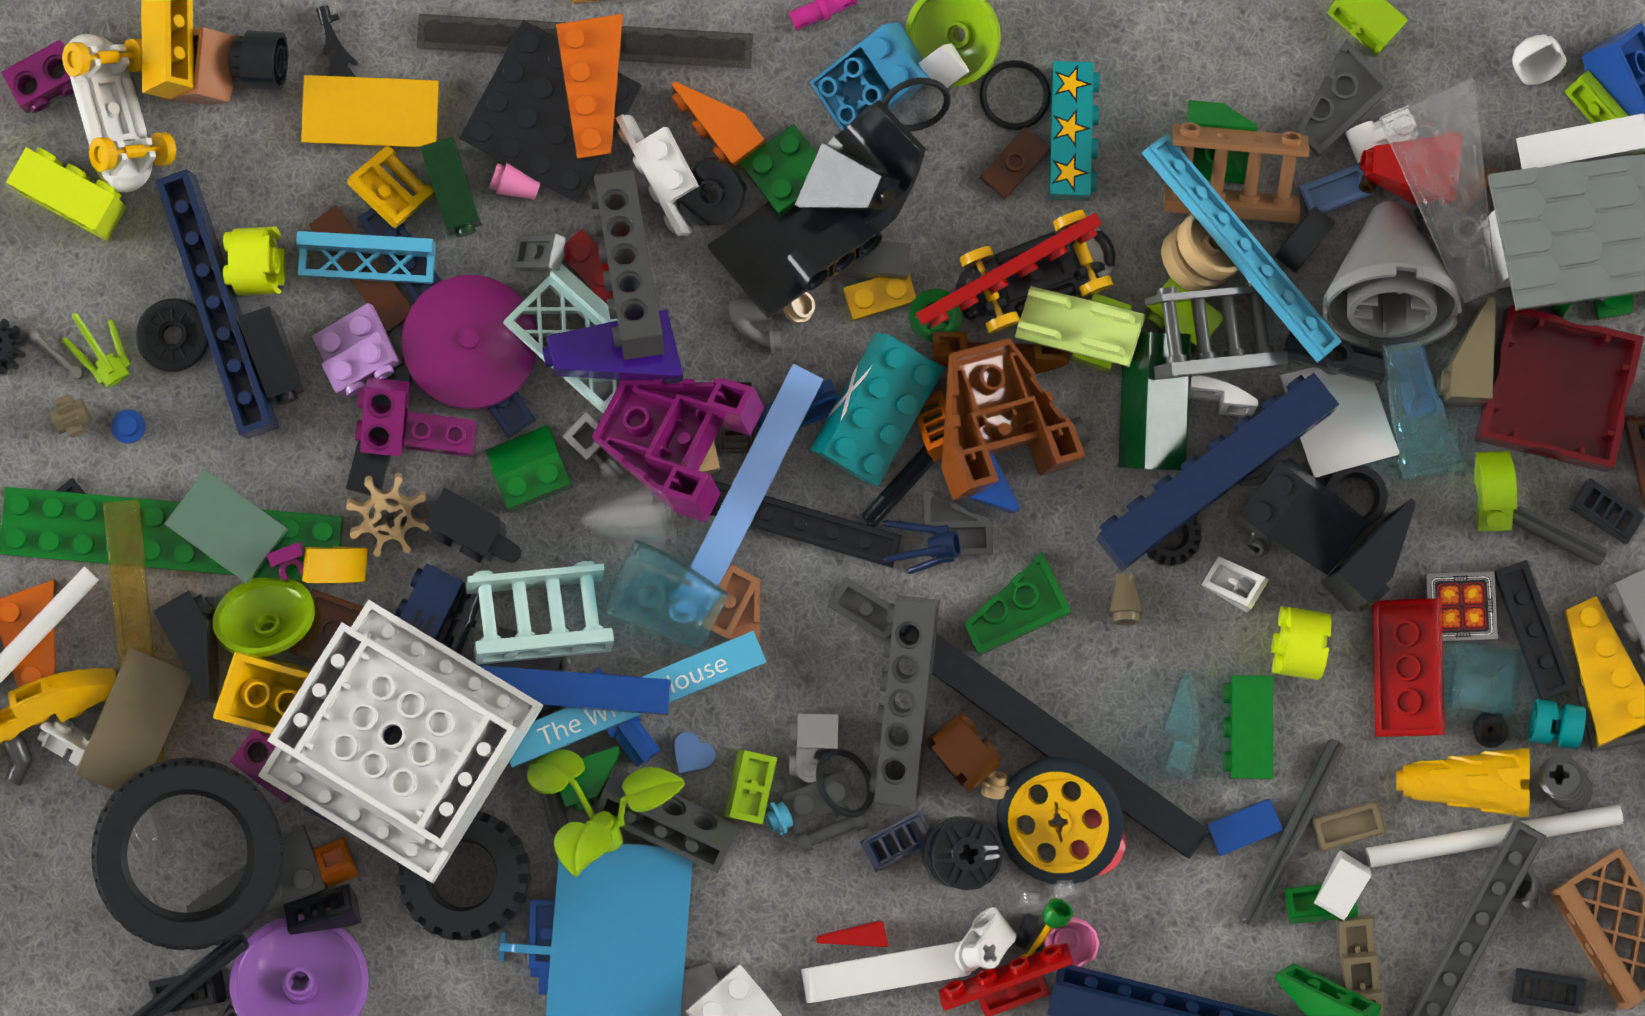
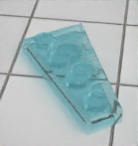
[1382,340,1468,480]

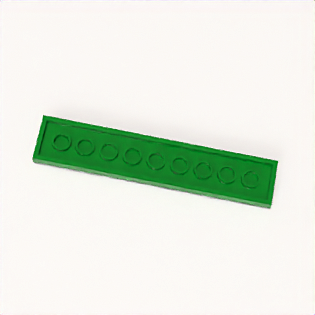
[0,487,344,585]

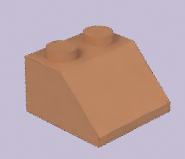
[158,27,237,105]

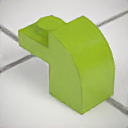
[1474,451,1517,531]

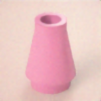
[489,163,540,201]

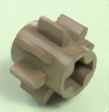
[50,394,92,438]

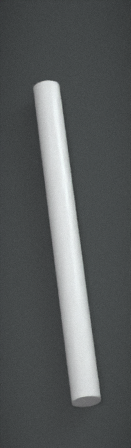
[0,566,99,683]
[1366,804,1623,868]

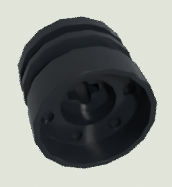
[921,816,1003,891]

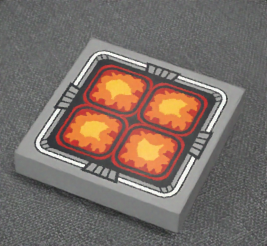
[1424,571,1498,642]

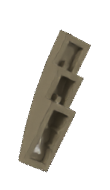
[1336,915,1384,1016]

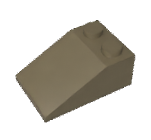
[1435,296,1496,407]

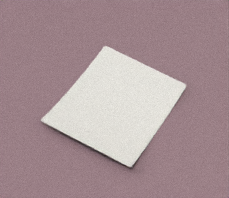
[1280,360,1400,477]

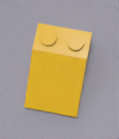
[213,652,312,734]

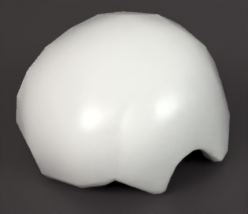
[1512,34,1567,85]

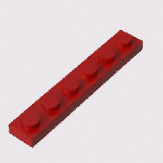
[915,212,1102,328]

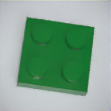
[740,124,817,217]

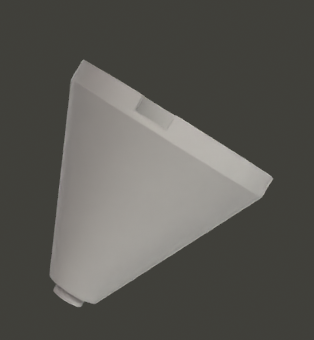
[1323,201,1462,351]

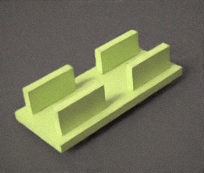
[1015,286,1146,367]

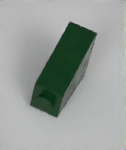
[420,137,482,237]

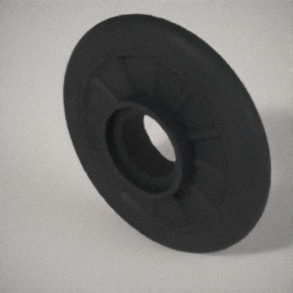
[136,298,209,372]

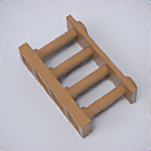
[1163,122,1310,224]

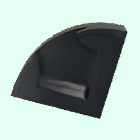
[1014,913,1039,949]

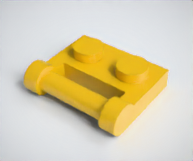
[347,146,435,229]

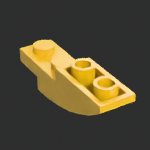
[0,668,118,743]

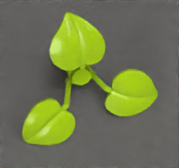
[527,749,685,877]

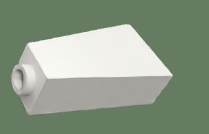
[1516,113,1645,169]

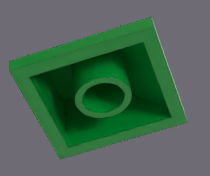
[1185,100,1257,184]

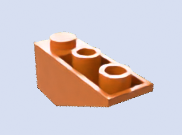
[671,81,765,168]

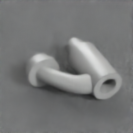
[729,298,784,354]

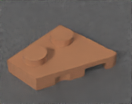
[699,564,761,645]

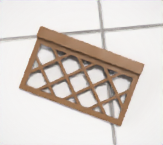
[1547,848,1645,1010]

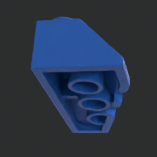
[1581,22,1645,116]

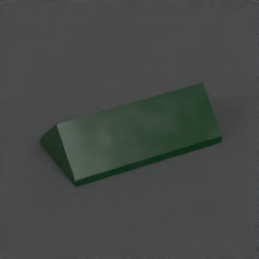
[1118,332,1191,470]

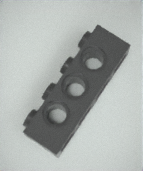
[594,768,740,873]

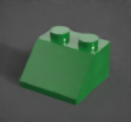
[485,425,573,513]

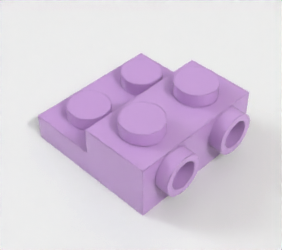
[312,303,402,397]

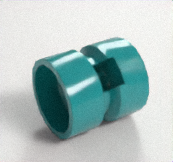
[1528,699,1586,750]

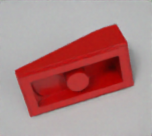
[816,920,889,947]

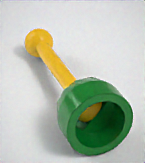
[1020,898,1073,957]

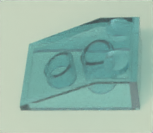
[606,539,728,651]

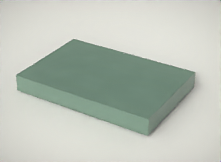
[164,469,289,584]

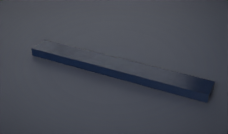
[358,208,536,439]

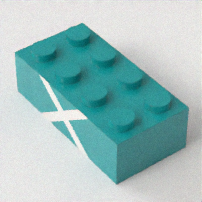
[810,333,944,487]

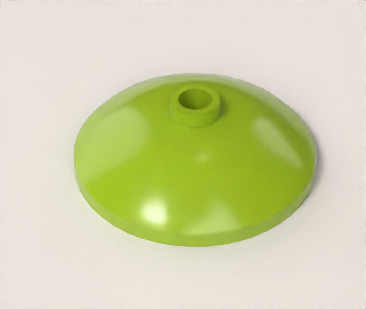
[905,0,1001,87]
[213,577,315,657]

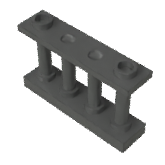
[1144,281,1289,380]

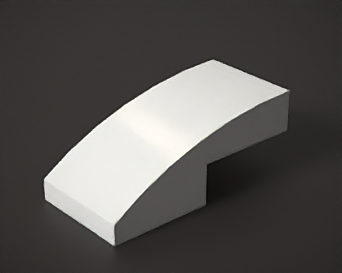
[1189,375,1258,417]

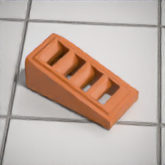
[916,390,946,462]

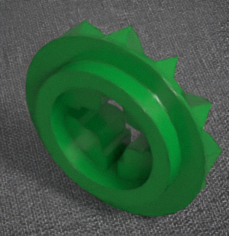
[908,288,963,342]

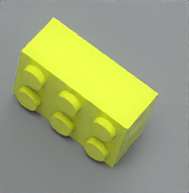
[6,147,127,242]

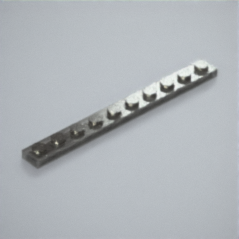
[417,14,753,69]

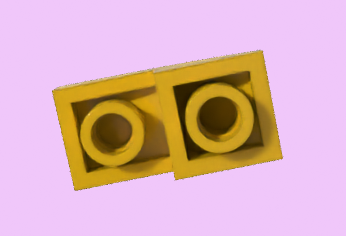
[302,546,368,583]

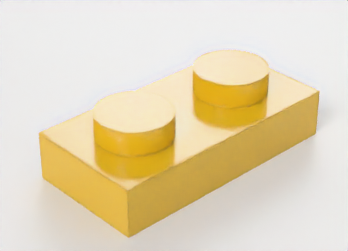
[843,274,916,321]

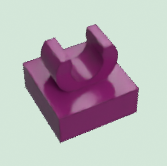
[266,542,305,581]

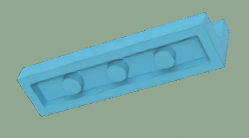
[296,231,436,284]

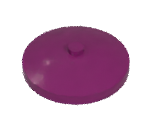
[402,275,538,410]

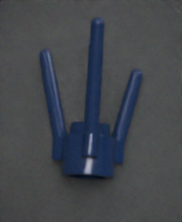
[883,520,961,574]

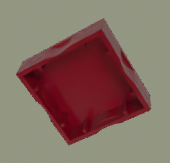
[1474,305,1644,472]

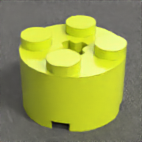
[223,226,286,296]
[1271,606,1332,680]

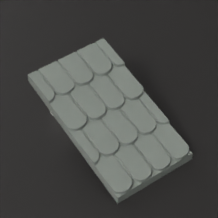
[1481,154,1645,311]

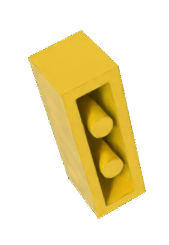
[141,0,194,99]

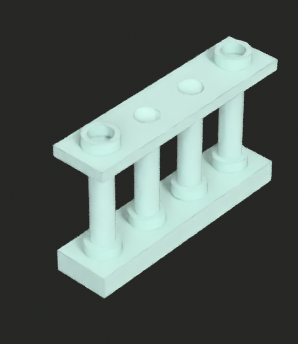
[466,561,614,665]

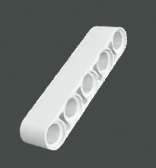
[801,941,973,1003]

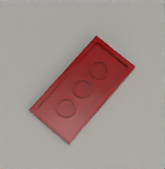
[1372,598,1445,737]

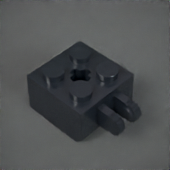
[424,488,522,564]

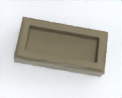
[1310,800,1387,852]

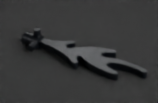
[316,5,358,77]

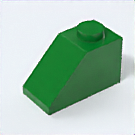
[560,746,622,812]

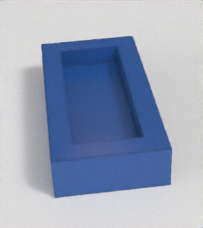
[1206,799,1283,856]

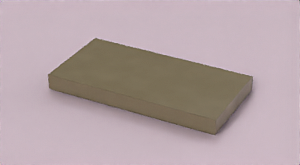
[74,647,191,791]

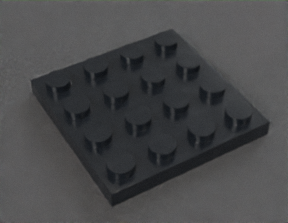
[459,20,642,203]

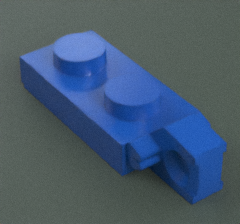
[529,899,555,995]

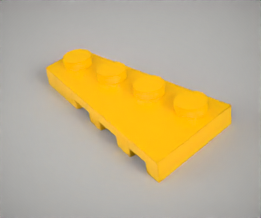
[1564,596,1645,748]

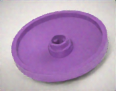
[229,915,369,1016]

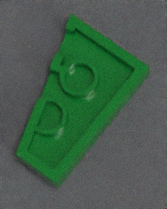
[964,552,1071,656]

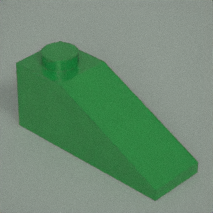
[1275,963,1382,1016]

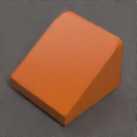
[313,837,359,888]

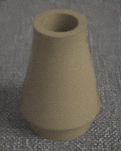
[1109,574,1143,625]

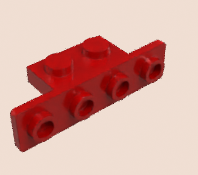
[939,943,1073,1016]

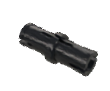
[443,584,480,655]

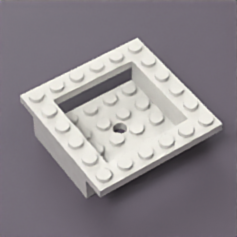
[258,599,543,884]

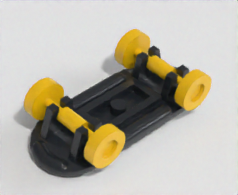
[955,209,1116,334]

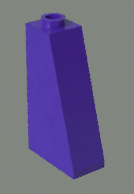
[542,309,683,383]

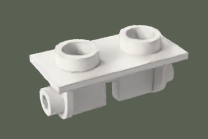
[37,715,91,766]

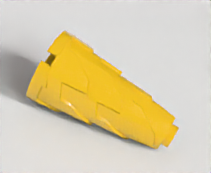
[1396,748,1530,817]

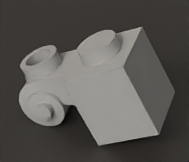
[562,412,627,482]
[789,713,839,783]

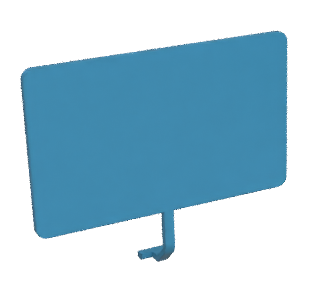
[499,843,693,1016]

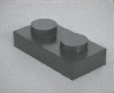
[512,234,566,271]
[828,577,893,641]

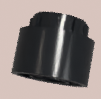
[229,30,289,90]

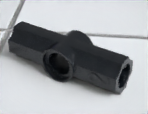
[1284,331,1389,384]

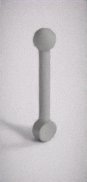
[26,329,83,380]

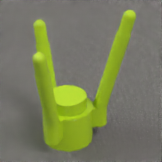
[62,313,131,388]

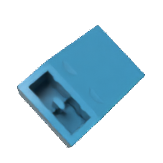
[809,22,930,131]

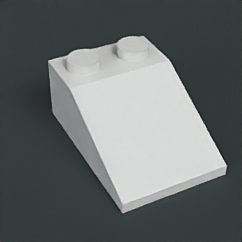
[685,965,782,1016]

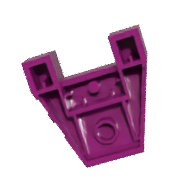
[592,378,765,522]

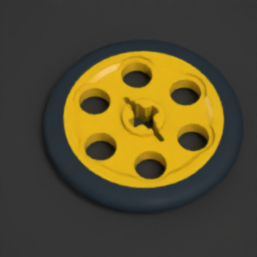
[997,757,1123,885]

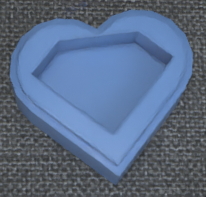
[674,732,716,774]

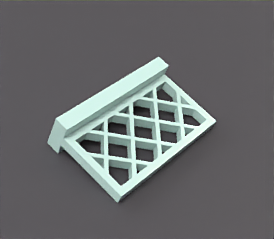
[503,263,621,414]

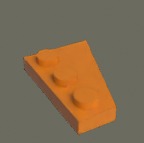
[0,580,56,687]

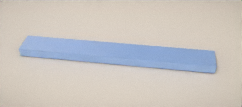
[671,363,824,621]

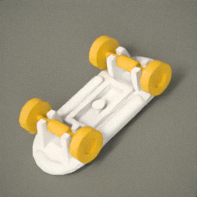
[62,33,176,193]

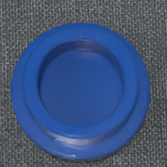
[111,410,146,444]

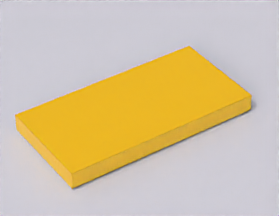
[301,75,439,148]

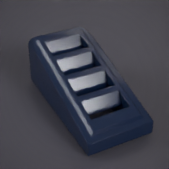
[860,810,930,872]

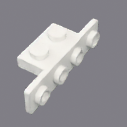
[616,114,699,236]

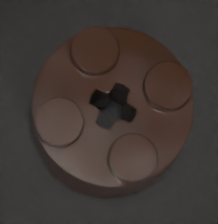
[924,712,1002,793]

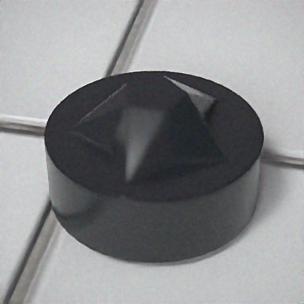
[1472,712,1509,748]

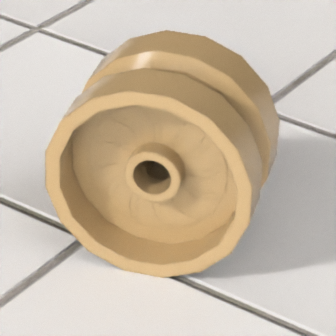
[1161,213,1239,292]

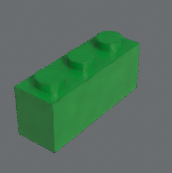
[1223,675,1273,780]

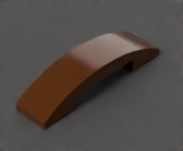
[932,331,1069,374]

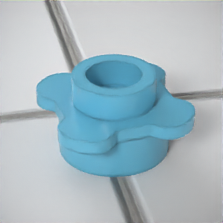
[764,801,793,836]

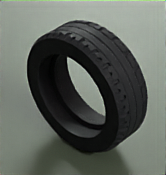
[91,758,284,950]

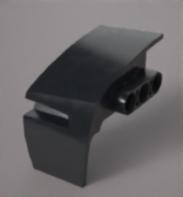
[708,100,926,318]

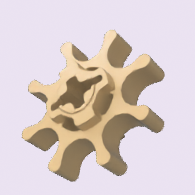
[346,472,429,557]

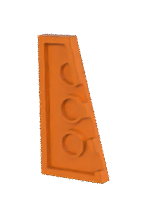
[556,14,624,159]

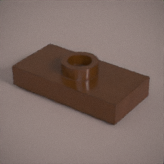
[980,127,1050,200]

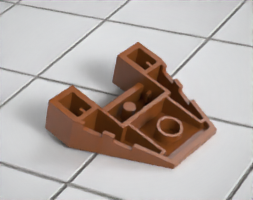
[941,338,1085,501]

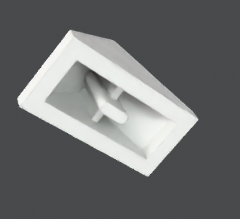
[1201,556,1269,612]
[1314,850,1371,920]

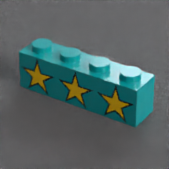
[1048,61,1100,201]

